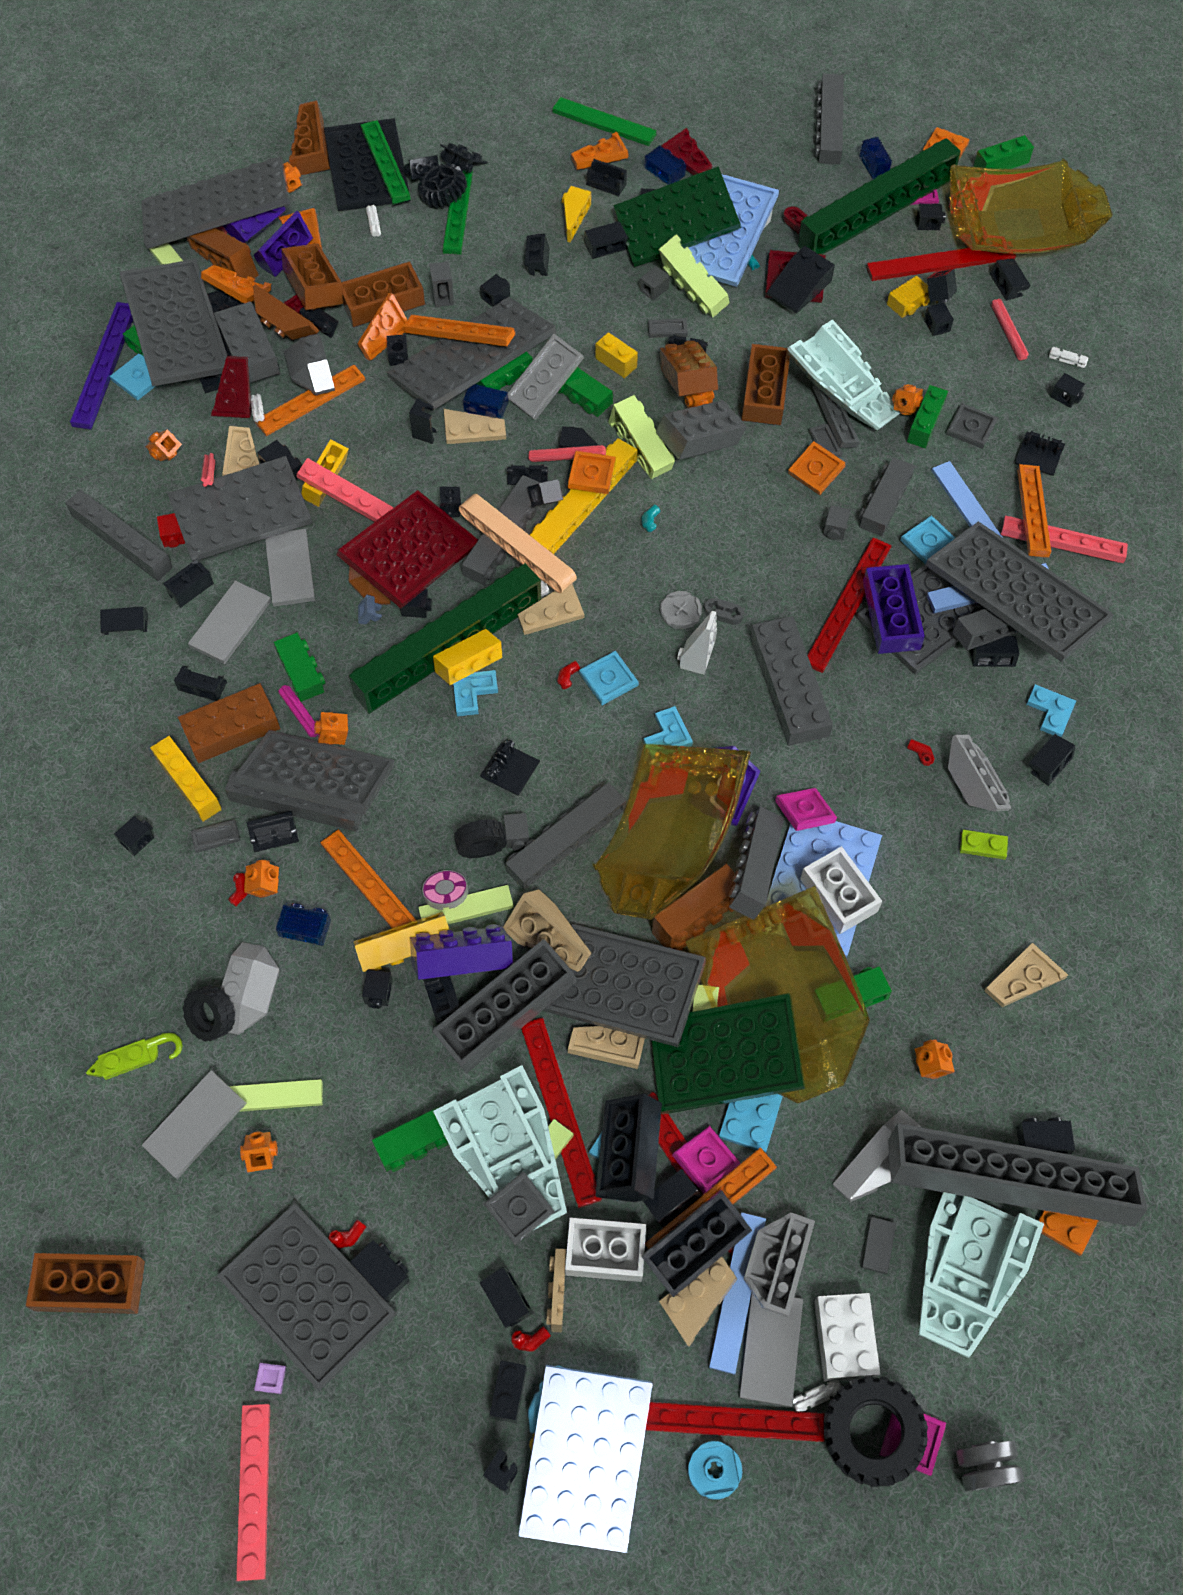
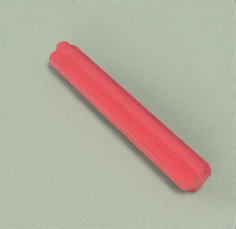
[991,299,1029,361]
[529,445,606,462]
[201,453,216,487]

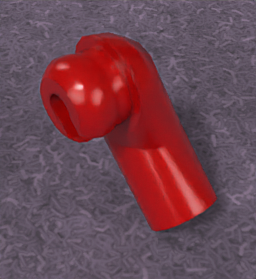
[557,661,580,690]
[907,739,935,766]
[228,873,248,907]
[329,1220,367,1248]
[511,1326,551,1352]

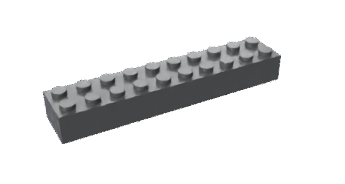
[888,1123,1147,1227]

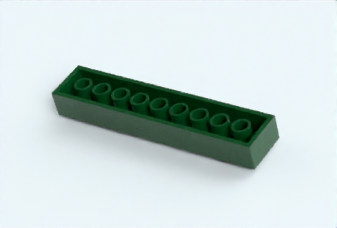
[798,138,961,255]
[349,563,541,714]

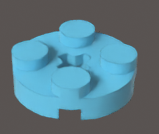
[688,1441,742,1500]

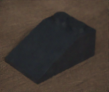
[767,246,835,314]

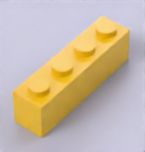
[150,736,222,822]
[353,912,449,972]

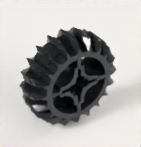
[417,162,467,209]

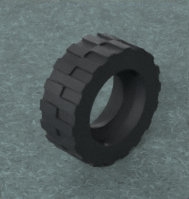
[454,819,507,859]
[183,985,235,1042]

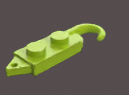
[86,1033,182,1080]

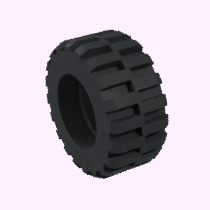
[824,1375,928,1487]

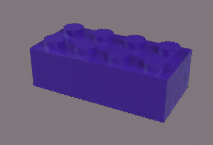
[863,564,925,654]
[410,924,513,980]

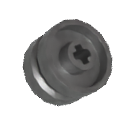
[956,1441,1024,1492]

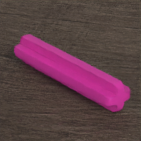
[278,685,318,737]

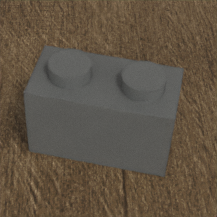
[429,261,454,308]

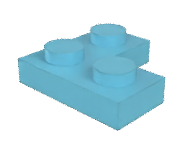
[453,670,498,716]
[1026,684,1076,737]
[643,706,693,760]

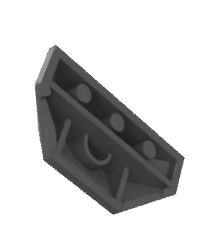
[284,334,335,395]

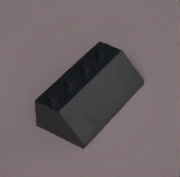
[595,1093,662,1202]
[641,1190,753,1297]

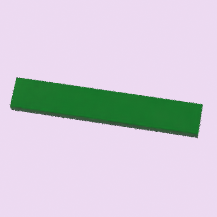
[553,97,657,146]
[360,120,411,204]
[443,170,473,255]

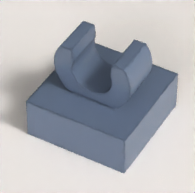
[358,595,382,624]

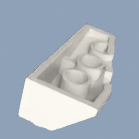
[677,611,717,675]

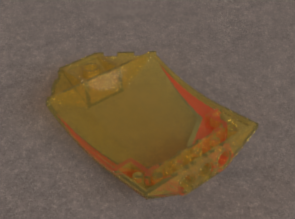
[950,158,1113,254]
[593,744,751,920]
[685,886,870,1104]

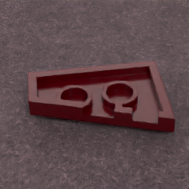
[661,128,712,175]
[211,356,252,418]

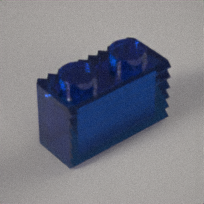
[859,137,893,180]
[644,145,686,185]
[463,384,509,419]
[276,903,331,946]

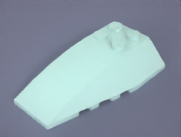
[787,320,900,430]
[433,1065,567,1231]
[919,1192,1044,1358]

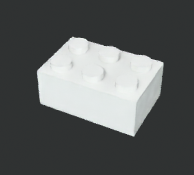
[800,846,882,934]
[565,1218,646,1282]
[814,1293,880,1382]

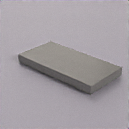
[505,334,584,420]
[265,529,315,607]
[188,581,271,664]
[142,1070,247,1179]
[739,1292,803,1407]

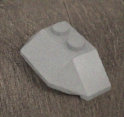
[948,735,1011,812]
[220,942,280,1035]
[744,1212,815,1318]

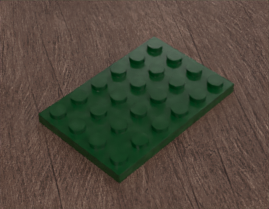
[613,166,741,267]
[652,993,806,1115]

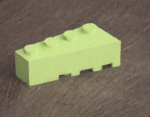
[659,234,730,317]
[608,395,675,479]

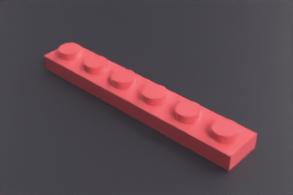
[297,458,394,522]
[1001,516,1128,564]
[236,1404,270,1581]

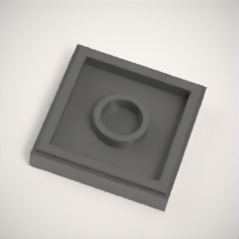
[946,403,998,449]
[484,1171,555,1245]

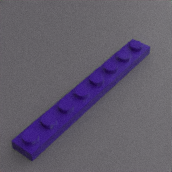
[70,302,133,429]

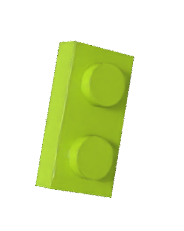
[960,830,1008,860]

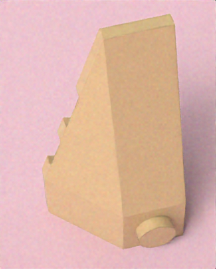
[503,890,591,972]

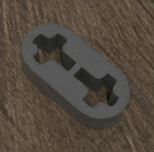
[704,598,744,625]

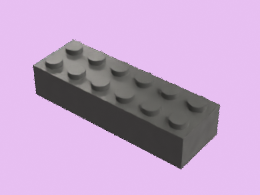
[750,616,833,746]
[432,939,578,1074]

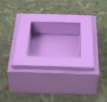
[254,1363,286,1394]

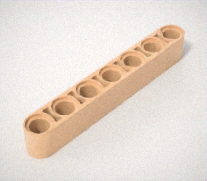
[459,494,577,593]

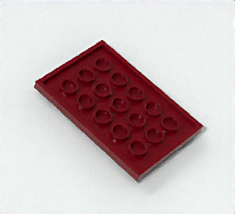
[336,490,478,608]

